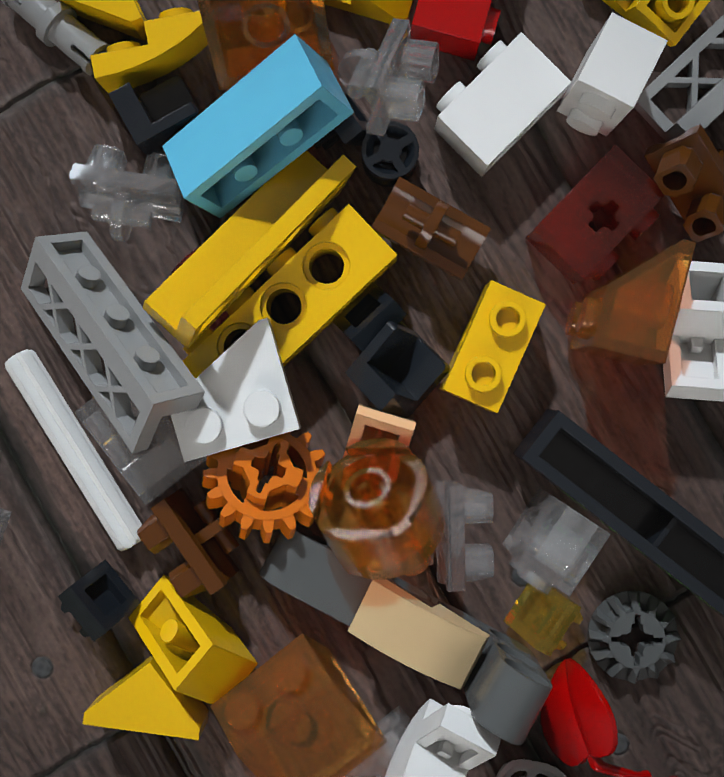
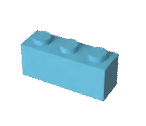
[162,34,354,219]

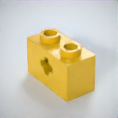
[439,280,546,413]

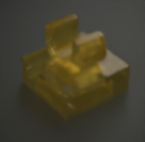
[503,574,583,657]

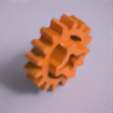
[202,432,330,543]

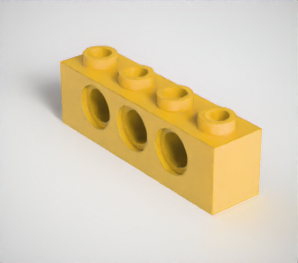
[183,204,397,379]

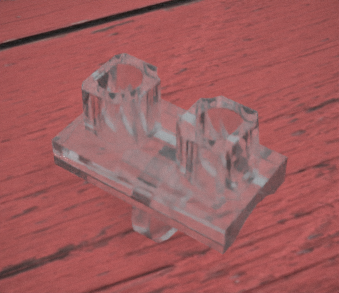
[337,18,440,136]
[69,144,184,242]
[400,480,494,592]

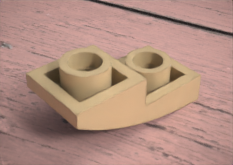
[348,577,490,689]

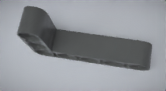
[259,524,553,745]

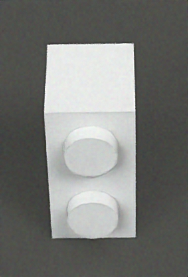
[557,12,668,136]
[434,32,571,177]

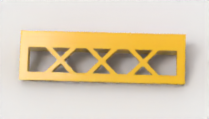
[143,150,356,349]

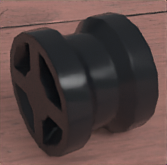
[361,121,419,187]

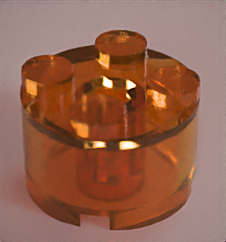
[309,438,445,580]

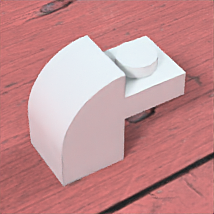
[655,260,724,402]
[385,699,501,777]

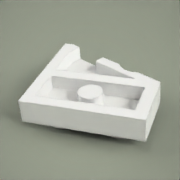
[171,318,301,462]

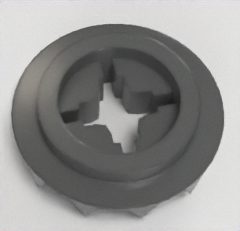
[587,591,682,684]

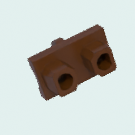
[644,124,724,242]
[371,177,491,281]
[137,488,240,599]

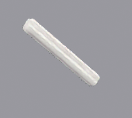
[5,349,142,551]

